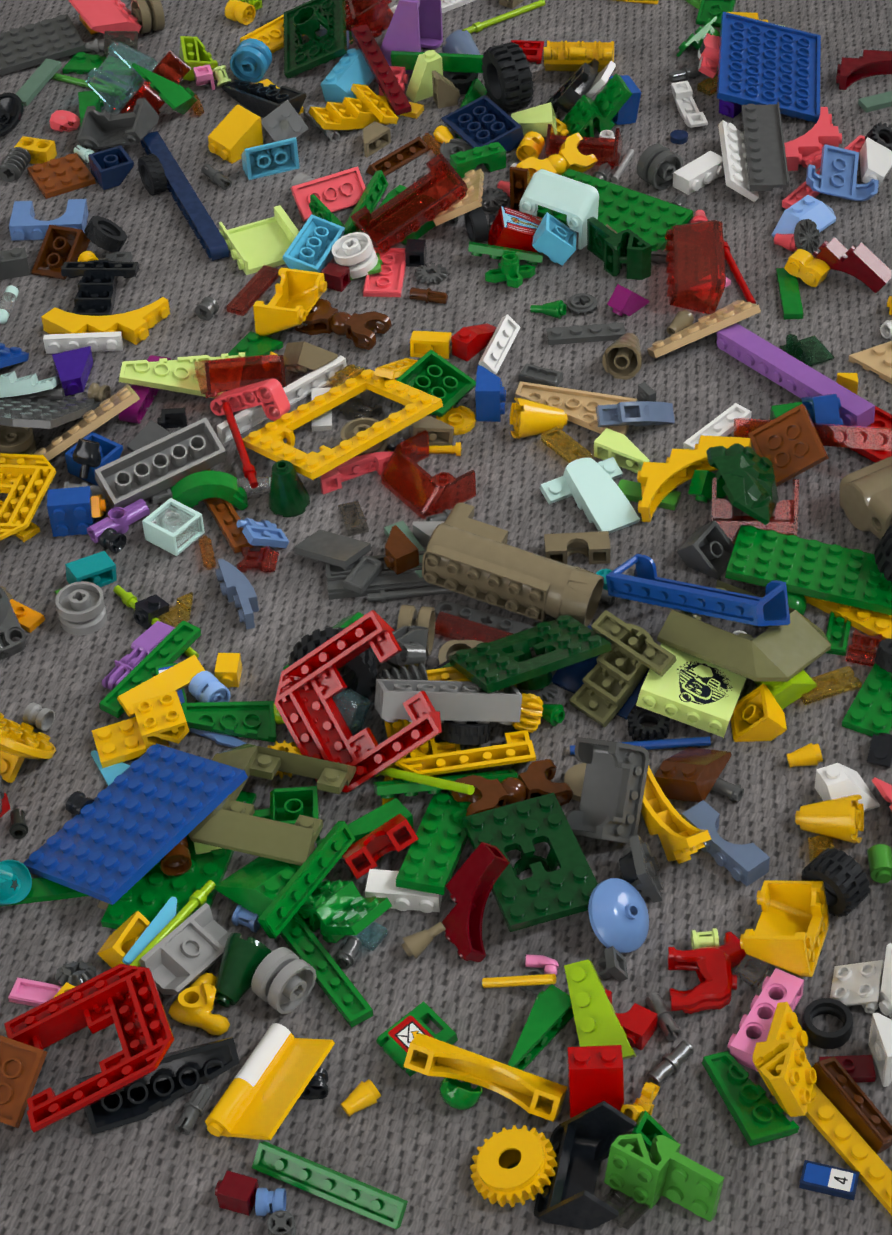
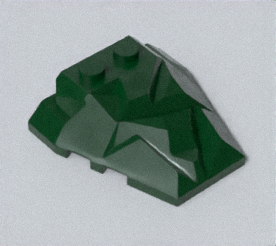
[706,443,779,525]

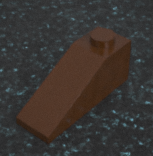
[510,166,531,211]

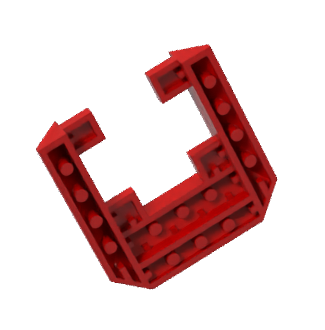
[274,610,442,793]
[4,964,174,1133]

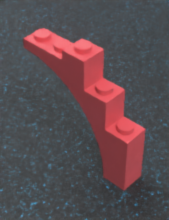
[784,107,842,171]

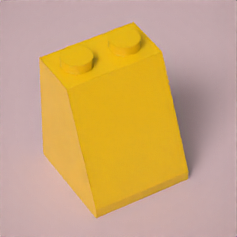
[208,105,264,164]

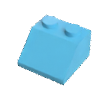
[532,212,577,266]

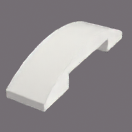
[671,81,708,128]

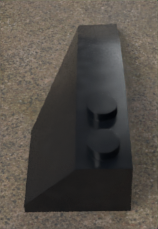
[222,80,307,118]
[76,1037,240,1135]

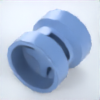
[255,1188,286,1216]

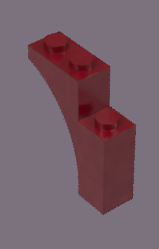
[836,50,892,90]
[812,237,892,293]
[442,842,510,962]

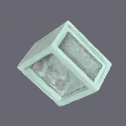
[142,498,205,556]

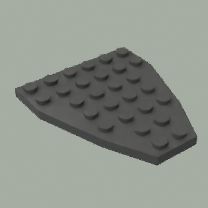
[0,397,101,429]

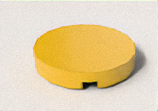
[436,406,476,435]

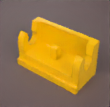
[410,331,452,359]

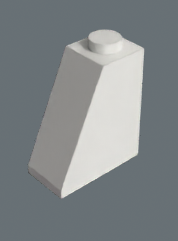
[859,137,892,188]

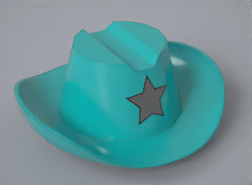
[0,860,32,906]

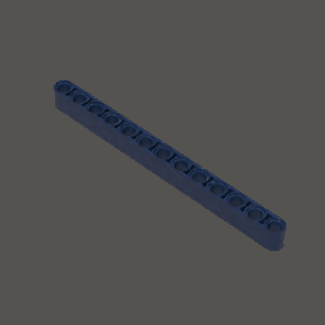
[140,131,229,261]

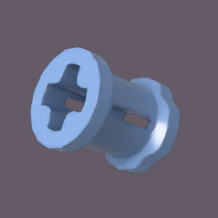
[232,905,261,933]

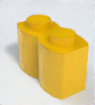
[784,249,830,287]

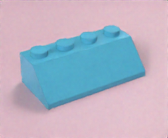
[321,48,375,102]
[282,214,345,273]

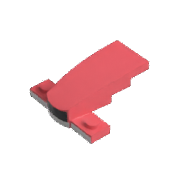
[698,33,720,79]

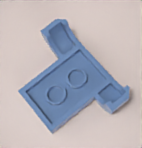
[806,144,879,201]

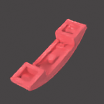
[320,451,398,494]

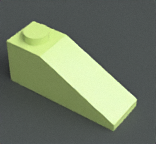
[594,428,650,474]

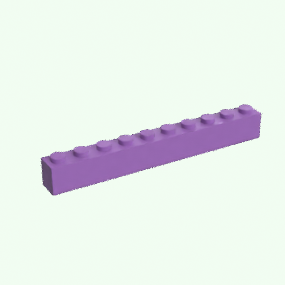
[716,323,875,432]

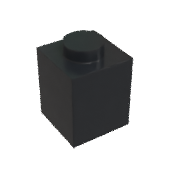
[405,239,427,267]

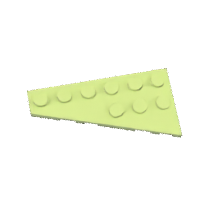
[119,352,245,398]

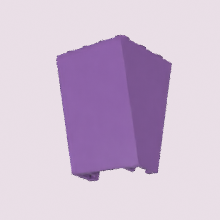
[380,0,443,74]

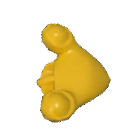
[168,973,230,1036]

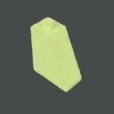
[406,50,443,103]
[511,102,558,137]

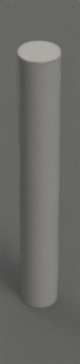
[611,149,635,183]

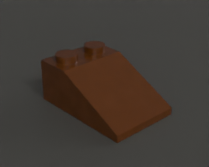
[31,224,90,280]
[654,747,732,803]

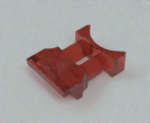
[236,546,279,573]
[846,629,882,666]

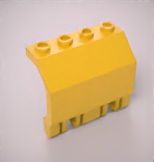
[544,41,614,72]

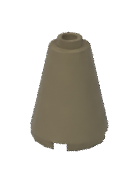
[602,333,642,380]

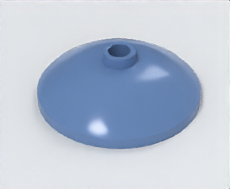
[588,878,649,954]

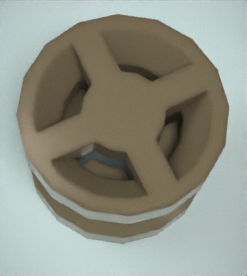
[88,383,111,402]

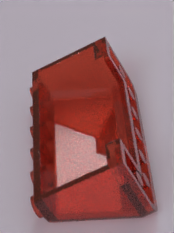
[350,153,468,253]
[665,220,726,314]

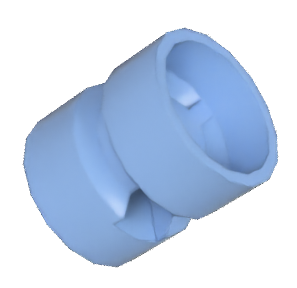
[188,671,231,702]

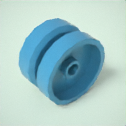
[230,38,272,83]

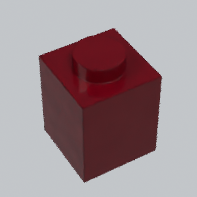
[320,262,351,292]
[215,1170,259,1216]

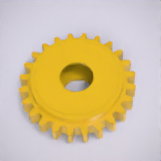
[470,1125,557,1207]

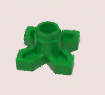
[485,253,536,288]

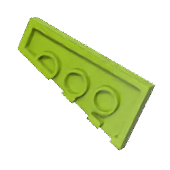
[564,959,637,1060]

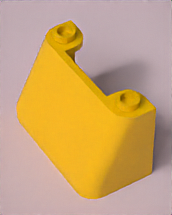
[253,267,327,336]
[740,880,829,977]

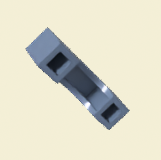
[681,800,770,886]

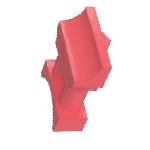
[802,150,822,170]

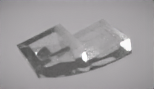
[735,954,778,1000]

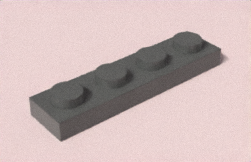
[547,322,626,345]

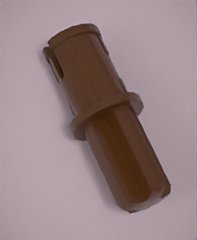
[409,287,448,304]

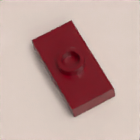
[818,1055,876,1083]

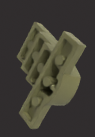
[569,610,677,728]

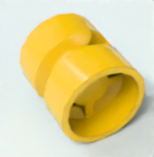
[225,0,256,25]
[516,131,545,161]

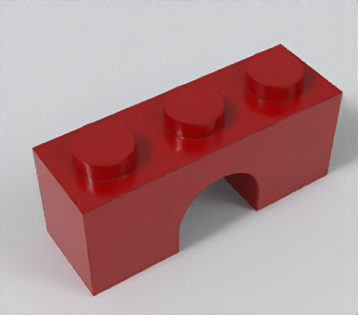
[341,814,418,879]
[604,988,658,1050]

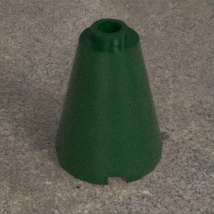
[268,460,310,518]
[214,933,272,1007]

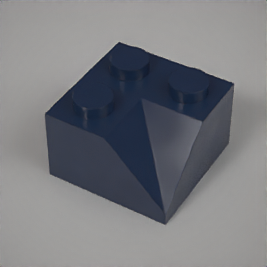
[88,145,134,190]

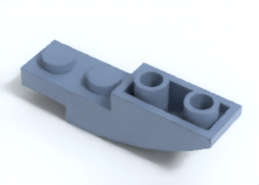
[596,401,675,427]
[215,559,259,629]

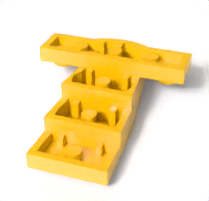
[308,84,398,130]

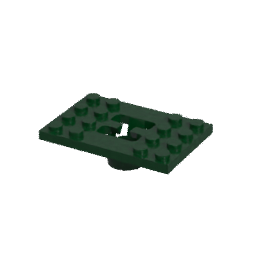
[284,0,347,79]
[449,615,612,694]
[462,792,598,932]

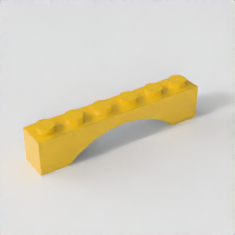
[404,1033,568,1122]

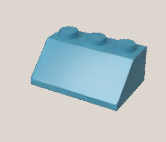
[241,137,299,180]

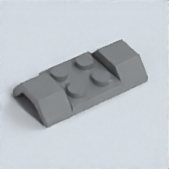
[139,903,242,995]

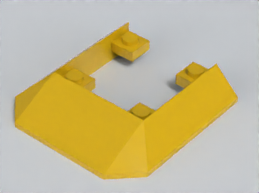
[0,453,56,541]
[384,667,536,776]

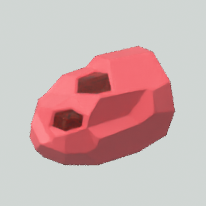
[49,110,80,132]

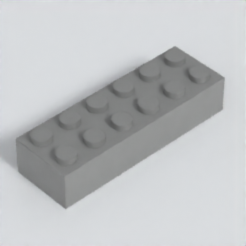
[95,417,226,508]
[374,679,522,725]

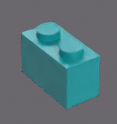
[65,551,117,587]

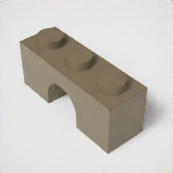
[544,531,611,564]

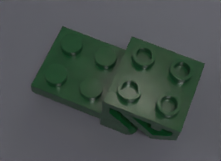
[587,217,652,280]

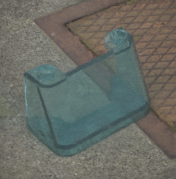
[85,41,158,112]

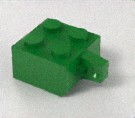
[253,786,320,841]

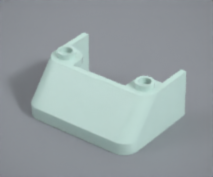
[519,169,599,250]

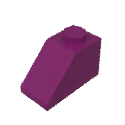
[607,284,650,317]

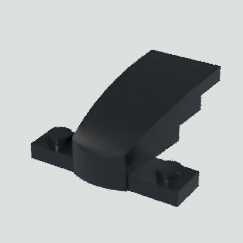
[545,59,599,113]
[61,260,139,316]

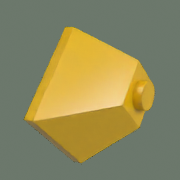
[731,684,787,742]
[97,911,151,968]

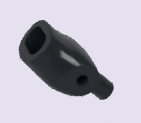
[72,439,101,479]

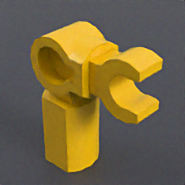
[620,1082,660,1122]

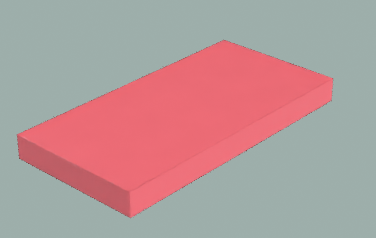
[291,166,366,222]
[363,248,406,297]

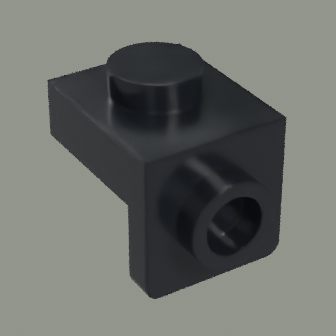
[157,408,188,430]
[134,594,169,630]
[867,733,892,768]

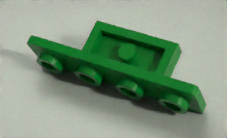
[676,16,720,57]

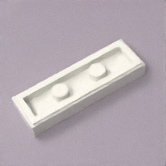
[311,387,332,432]

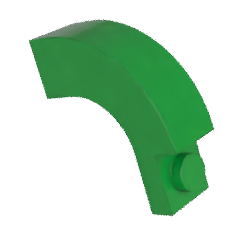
[172,471,248,510]

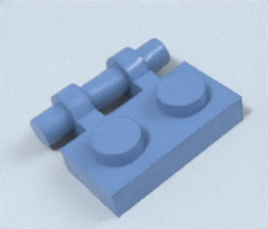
[237,518,289,548]

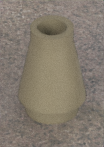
[667,310,694,335]

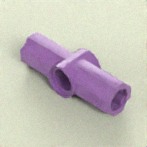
[87,499,150,544]

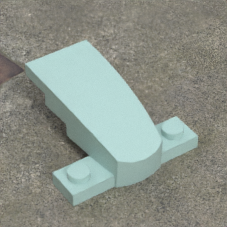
[0,371,59,398]
[540,457,640,534]

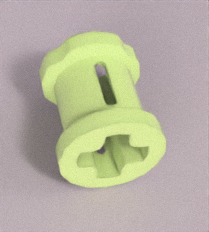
[212,65,231,87]
[691,928,719,950]

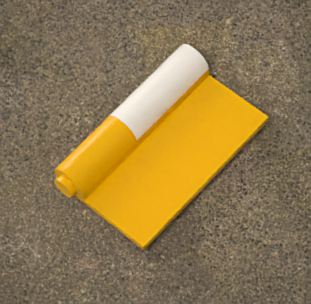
[205,1023,335,1140]

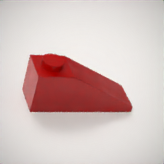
[451,323,497,362]

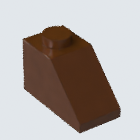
[384,525,419,575]

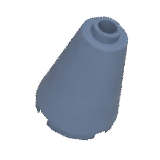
[442,29,481,74]

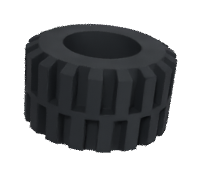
[801,848,870,917]

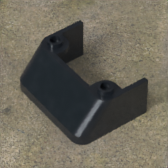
[534,1101,637,1230]

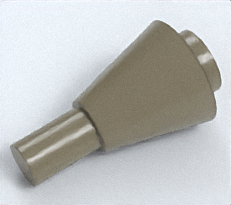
[401,921,446,959]

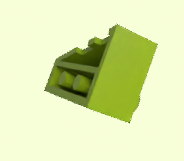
[179,36,218,81]

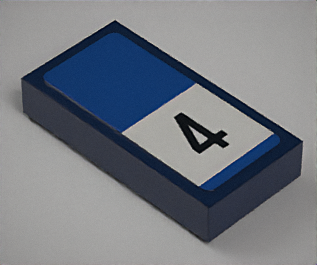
[799,1160,860,1201]

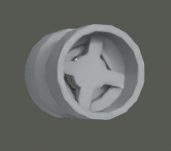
[23,702,55,731]

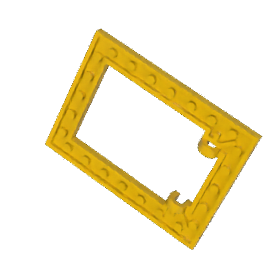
[242,369,443,480]

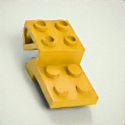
[92,690,189,768]
[752,1002,817,1117]

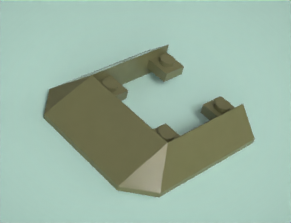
[657,579,831,682]
[188,744,356,866]

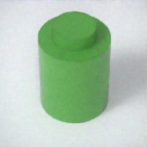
[867,844,892,883]

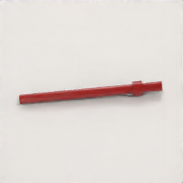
[715,234,756,304]
[222,402,258,489]

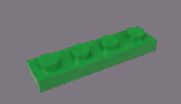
[468,241,543,265]

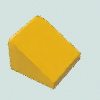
[836,373,858,395]

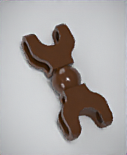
[294,298,392,350]
[450,759,573,816]

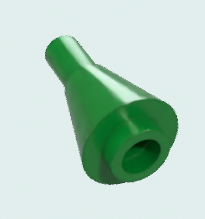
[530,300,567,319]
[541,704,565,727]

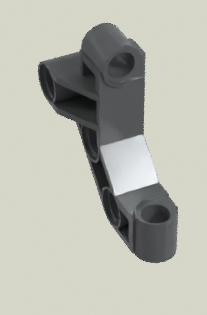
[332,626,429,671]

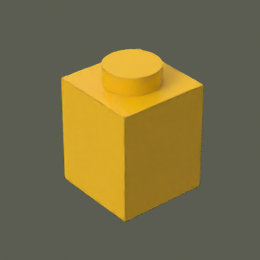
[214,653,242,688]

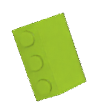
[754,669,817,710]

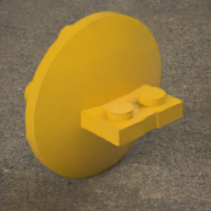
[0,713,56,783]

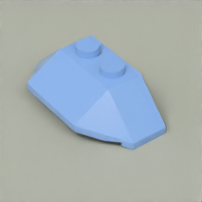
[771,195,836,237]

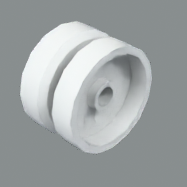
[331,232,378,279]

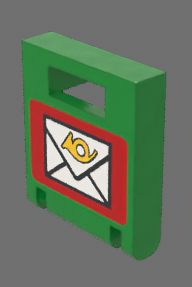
[376,1001,458,1077]

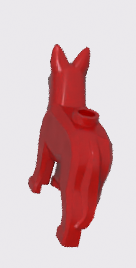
[668,931,754,1014]

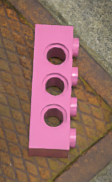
[727,968,804,1072]

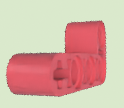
[210,378,290,421]

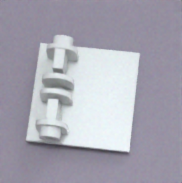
[830,960,884,1014]

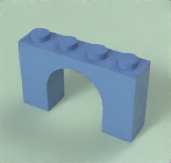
[9,199,88,241]

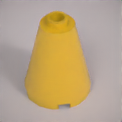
[509,398,568,439]
[795,795,864,843]

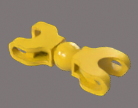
[516,133,598,178]

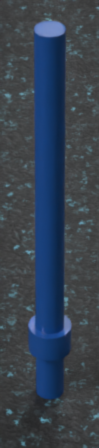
[570,736,711,755]

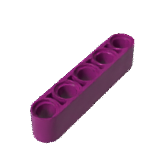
[118,355,171,424]

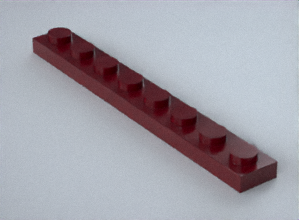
[351,24,412,116]

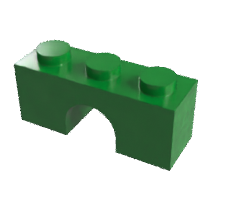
[450,142,506,181]

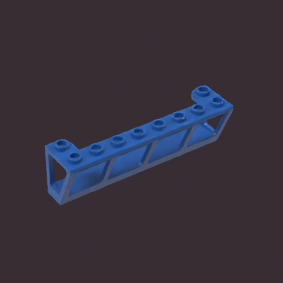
[606,554,790,626]

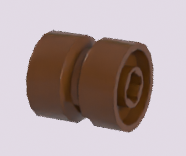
[159,836,192,876]

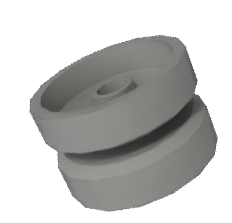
[55,581,107,636]
[251,947,317,1014]

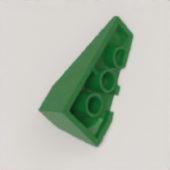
[131,63,197,115]

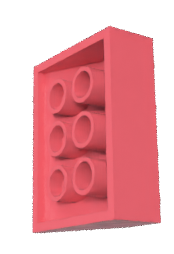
[68,0,142,43]

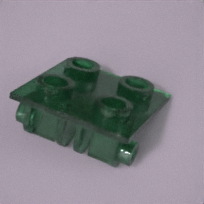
[780,334,834,367]

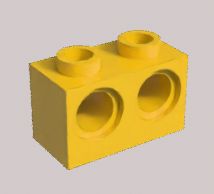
[14,136,57,164]

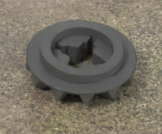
[567,293,597,315]
[55,960,96,987]

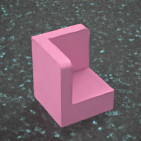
[193,64,215,90]

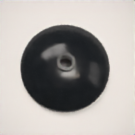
[0,93,24,137]

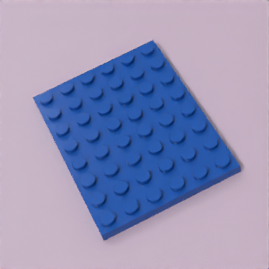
[717,12,821,123]
[23,743,248,905]

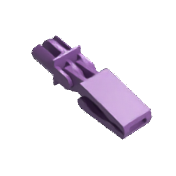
[102,621,175,690]

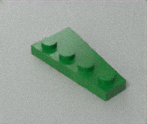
[228,331,283,373]
[702,1051,799,1146]

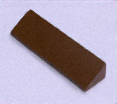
[366,136,430,177]
[813,1057,892,1155]

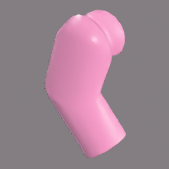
[525,954,559,975]

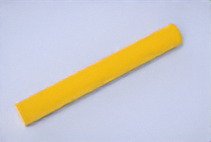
[482,974,556,988]

